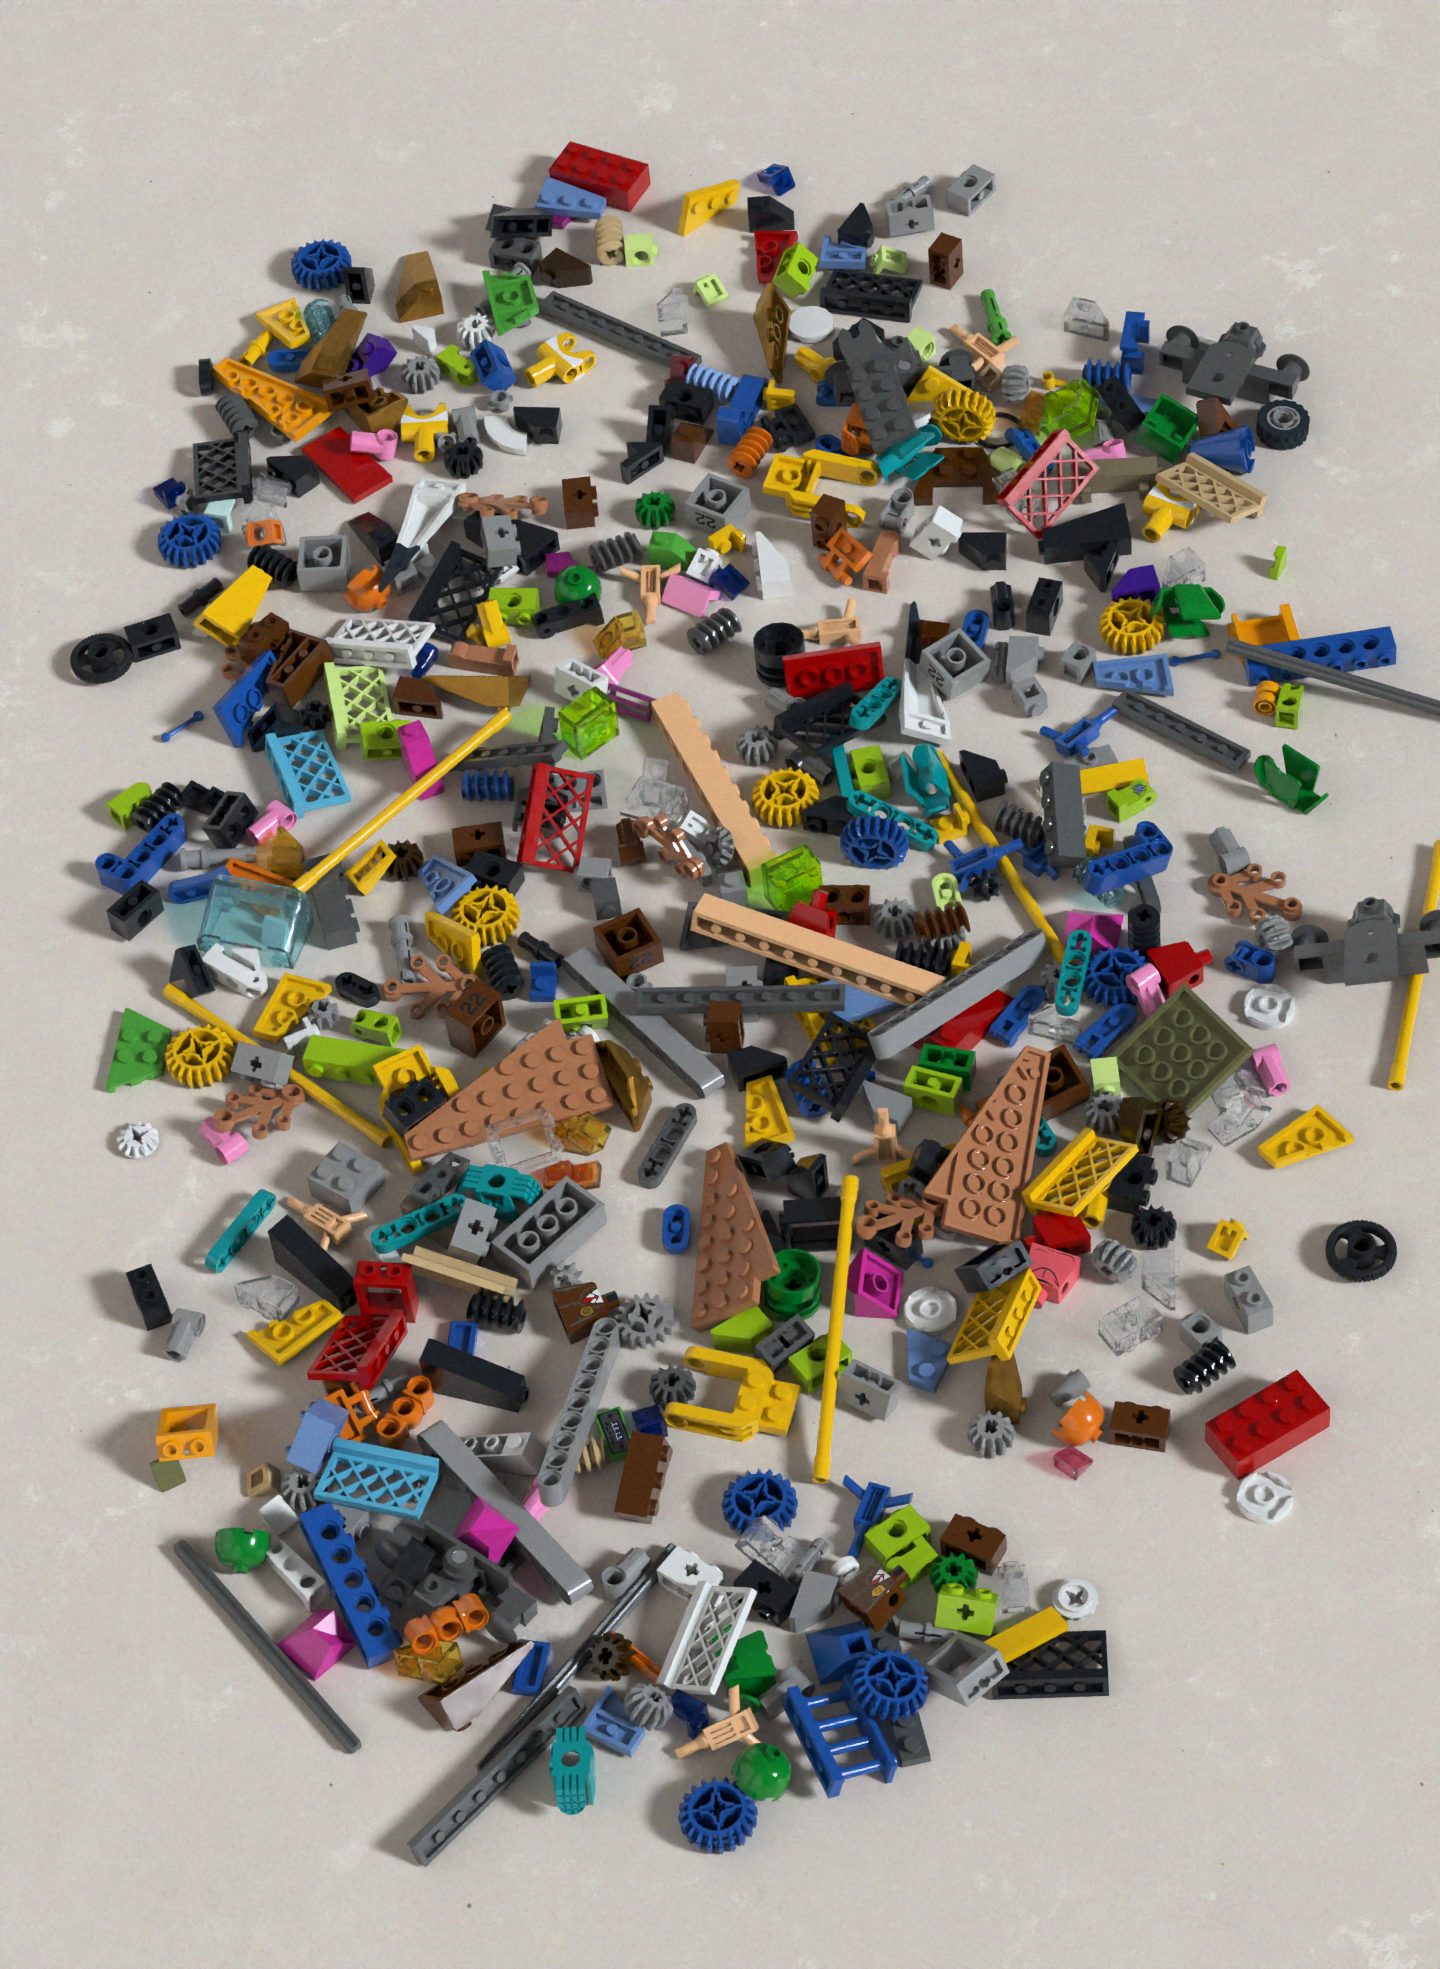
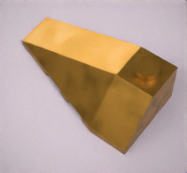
[395,251,444,323]
[753,282,791,383]
[294,308,367,388]
[343,387,408,433]
[421,675,531,711]
[984,1352,1027,1424]

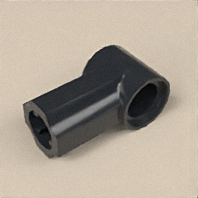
[990,581,1015,630]

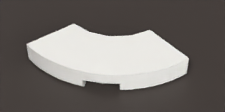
[484,416,528,455]

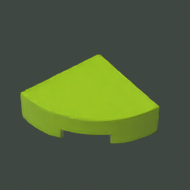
[1269,545,1287,581]

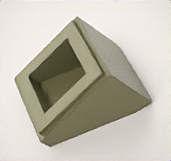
[149,1459,186,1492]

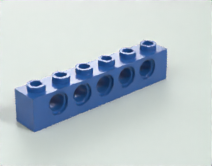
[1243,626,1397,687]
[299,1502,403,1670]

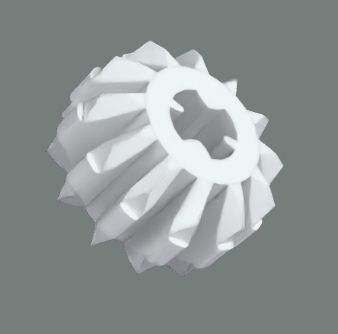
[457,313,495,351]

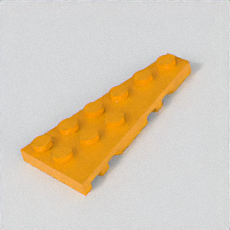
[212,357,337,443]

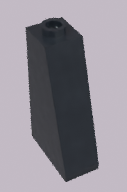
[1038,503,1132,565]
[463,510,560,576]
[268,1215,357,1314]
[419,1338,529,1413]

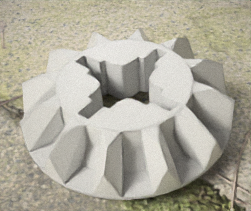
[117,1121,159,1158]
[1052,1578,1098,1621]

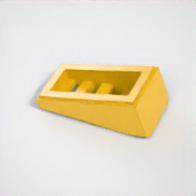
[345,839,396,896]

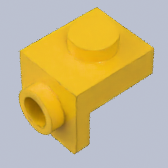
[950,941,973,978]

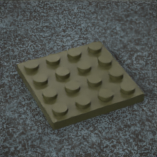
[1109,983,1255,1117]

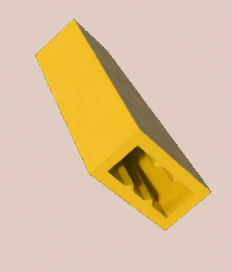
[192,565,273,646]

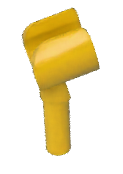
[1041,371,1075,390]
[466,623,484,646]

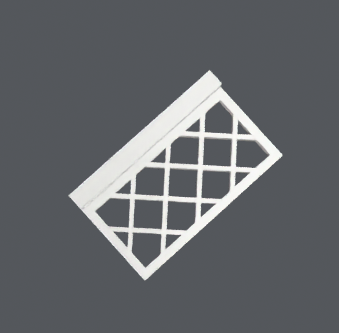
[324,616,436,669]
[656,1581,757,1697]

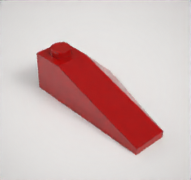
[911,989,1014,1051]

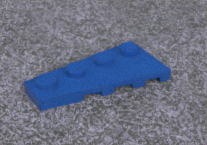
[212,650,276,748]

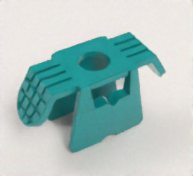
[876,424,944,483]
[899,743,951,817]
[455,1164,543,1224]
[549,1726,596,1815]

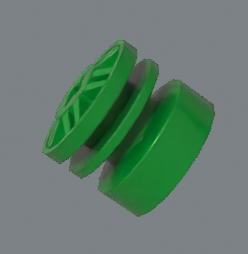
[764,1249,821,1322]

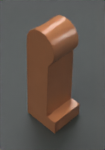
[863,530,900,594]
[447,641,519,676]

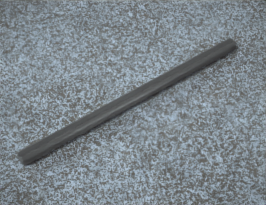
[1226,638,1440,716]
[173,1540,361,1754]
[476,1543,677,1772]

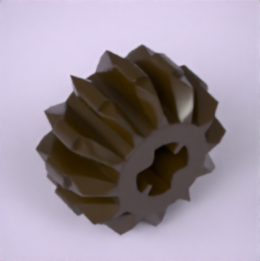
[382,839,424,882]
[1155,1098,1192,1144]
[587,1632,637,1681]

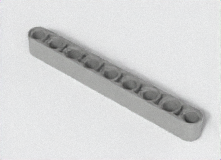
[867,928,1051,1060]
[561,945,726,1099]
[537,1317,621,1507]
[416,1420,594,1605]

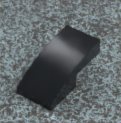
[180,780,225,815]

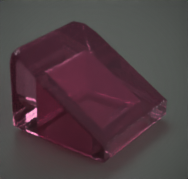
[1053,1446,1093,1481]

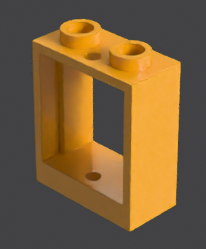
[156,1403,220,1462]

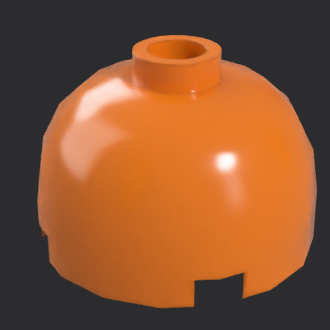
[342,565,390,612]
[1051,1390,1105,1447]

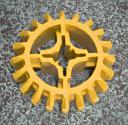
[932,387,996,444]
[1099,596,1165,655]
[752,767,819,828]
[451,884,521,947]
[165,1023,235,1089]

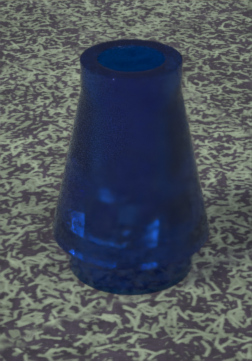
[410,642,439,679]

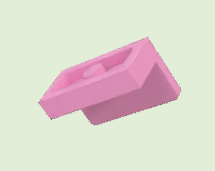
[661,574,721,618]

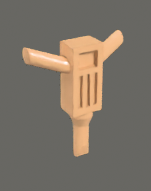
[949,324,1019,373]
[620,562,681,624]
[801,598,861,646]
[853,1108,913,1165]
[285,1196,368,1251]
[674,1684,761,1759]

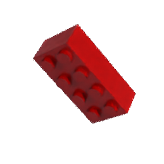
[549,141,651,212]
[1205,1370,1330,1480]

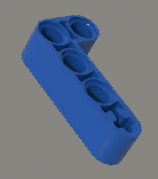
[716,374,768,446]
[95,813,187,895]
[1082,821,1173,895]

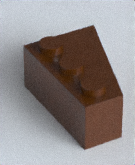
[265,629,335,708]
[614,1431,673,1524]

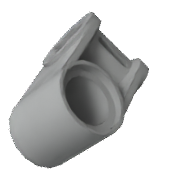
[878,488,915,534]

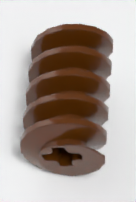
[913,901,970,944]

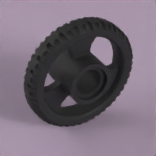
[70,633,133,684]
[1325,1220,1397,1282]

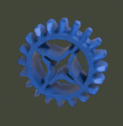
[291,238,352,292]
[157,512,222,569]
[840,814,909,870]
[1083,945,1147,1008]
[722,1468,798,1541]
[851,1647,929,1723]
[678,1776,758,1854]

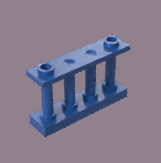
[782,1673,898,1799]

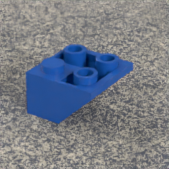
[806,1621,873,1685]

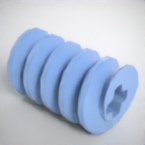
[685,363,739,404]

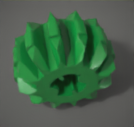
[635,490,675,530]
[930,1551,978,1594]

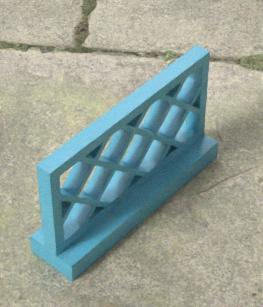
[265,729,351,819]
[313,1437,443,1521]

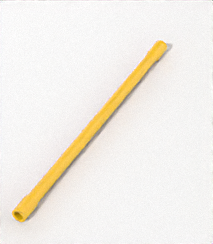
[290,709,512,897]
[937,750,1074,964]
[1387,840,1440,1091]
[162,983,393,1149]
[812,1175,859,1484]

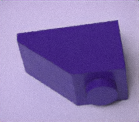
[1111,565,1160,603]

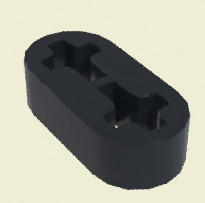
[199,358,214,396]
[335,972,380,1008]

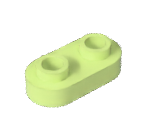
[932,873,962,912]

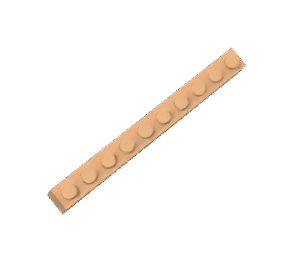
[651,692,781,887]
[690,893,946,1007]

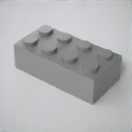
[491,1176,607,1289]

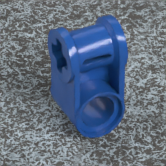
[1224,940,1275,984]

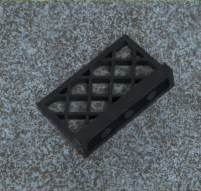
[820,269,923,323]
[193,429,254,504]
[408,540,504,643]
[773,681,887,758]
[787,1012,877,1123]
[990,1630,1109,1700]

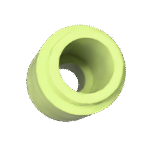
[990,446,1026,478]

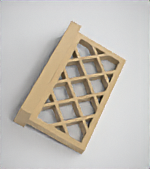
[1155,452,1268,524]
[401,1246,519,1303]

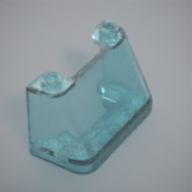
[197,874,314,969]

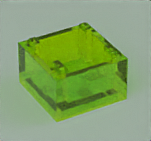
[1039,377,1099,439]
[558,686,620,761]
[761,843,823,913]

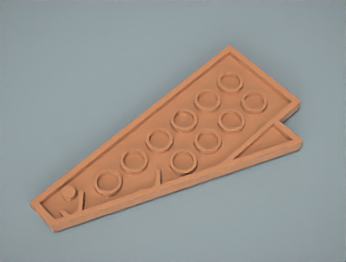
[404,1018,615,1162]
[921,1045,1051,1244]
[691,1142,780,1332]

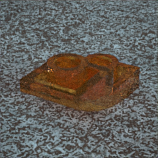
[1017,390,1053,436]
[543,1160,602,1190]

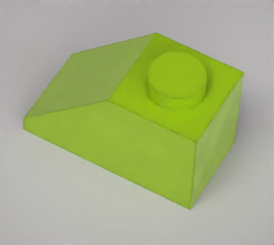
[710,1306,774,1354]

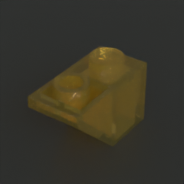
[593,610,647,660]
[267,826,306,881]
[549,1111,612,1157]
[392,1641,464,1686]

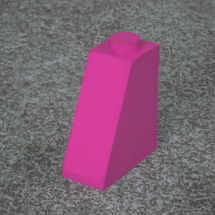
[397,720,444,801]

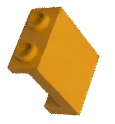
[1227,603,1300,665]

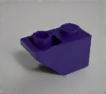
[346,333,397,377]

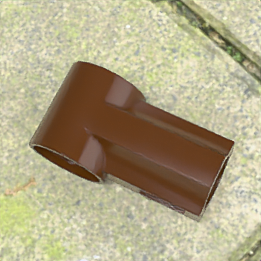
[616,818,646,867]

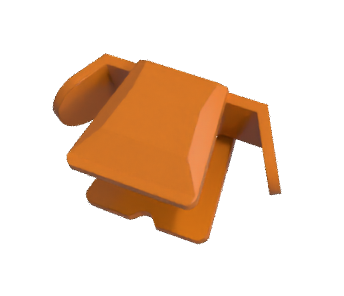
[840,399,885,456]

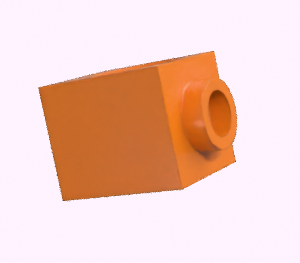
[245,519,284,548]

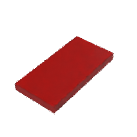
[301,426,393,504]
[782,641,884,699]

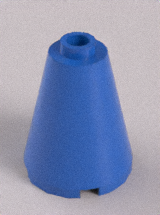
[1187,425,1255,474]

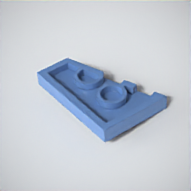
[535,176,606,220]

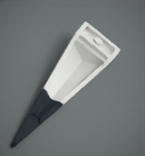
[378,477,466,593]
[898,601,950,746]

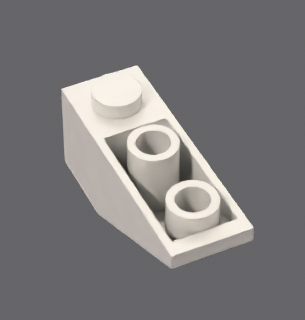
[751,531,792,600]
[464,1432,547,1476]

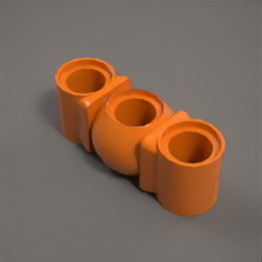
[376,1376,434,1450]
[404,1593,489,1655]

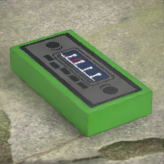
[595,1406,631,1463]

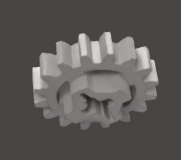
[615,1293,675,1349]

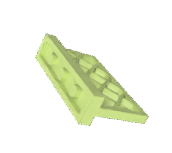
[323,662,392,750]

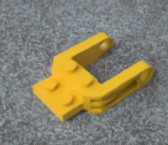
[762,449,881,528]
[373,1044,476,1175]
[662,1346,801,1443]

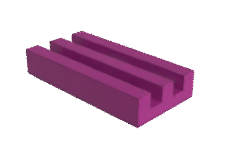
[604,684,656,722]

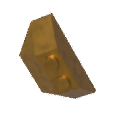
[595,1040,653,1132]

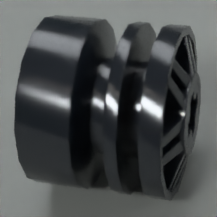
[753,622,805,688]

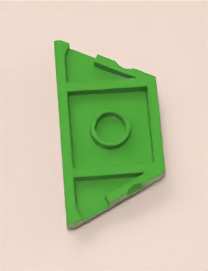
[482,270,539,336]
[106,1008,172,1093]

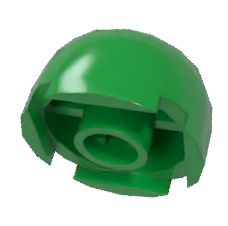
[554,564,602,607]
[215,1528,271,1574]
[731,1743,792,1801]

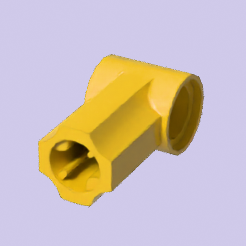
[794,346,836,385]
[476,599,511,648]
[1080,1172,1110,1229]

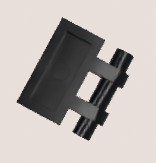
[760,403,816,453]

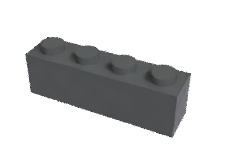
[1039,762,1086,868]
[303,854,360,950]

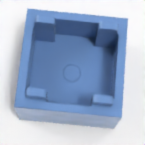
[285,1397,350,1474]

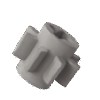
[307,998,340,1030]
[550,1261,584,1288]

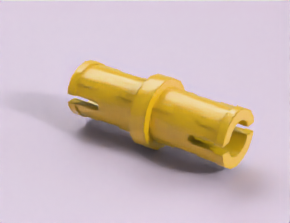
[239,329,274,367]

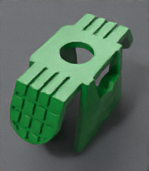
[1150,584,1225,638]
[1254,744,1329,815]
[712,1624,777,1713]

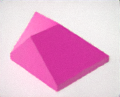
[1065,909,1124,955]
[847,1248,903,1319]
[452,1496,520,1564]
[277,1609,356,1681]

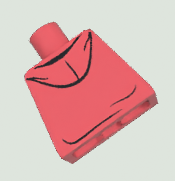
[1027,1242,1082,1309]

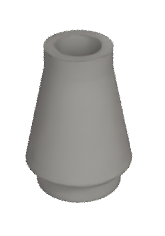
[1048,1369,1091,1407]

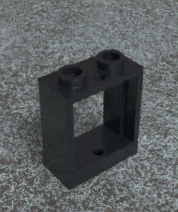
[778,1196,852,1252]
[954,1240,1033,1293]

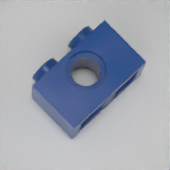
[470,339,517,391]

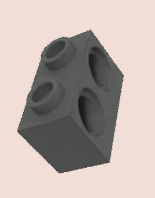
[488,237,543,276]
[753,1313,815,1375]

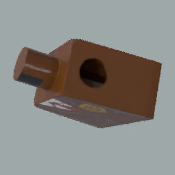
[551,1282,620,1345]
[836,1565,909,1632]

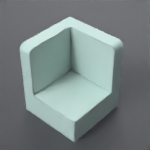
[204,499,236,533]

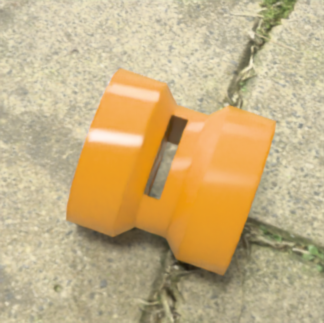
[1253,681,1281,716]

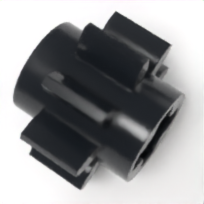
[300,700,332,731]
[969,869,1003,901]

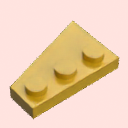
[677,179,740,237]
[256,297,311,350]
[906,365,974,404]
[424,910,483,980]
[253,972,332,1043]
[744,1075,796,1149]
[1258,1104,1354,1169]
[246,1299,343,1367]

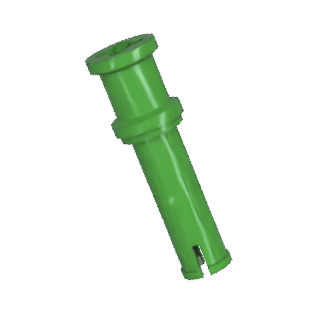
[980,289,1012,346]

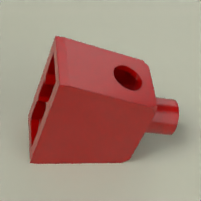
[787,889,838,938]
[1147,941,1213,999]
[1022,1203,1091,1256]

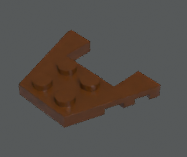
[913,447,1002,506]

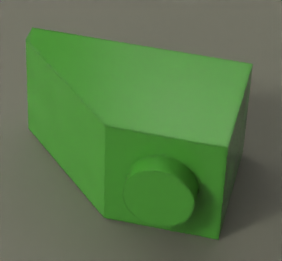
[648,531,698,572]

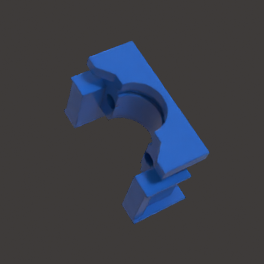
[1120,311,1150,375]

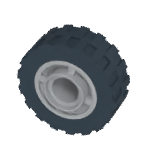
[1256,399,1310,450]

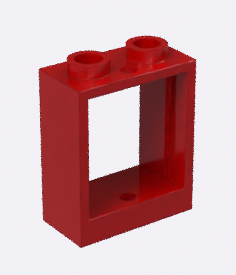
[353,1261,419,1323]

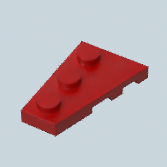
[754,230,798,284]

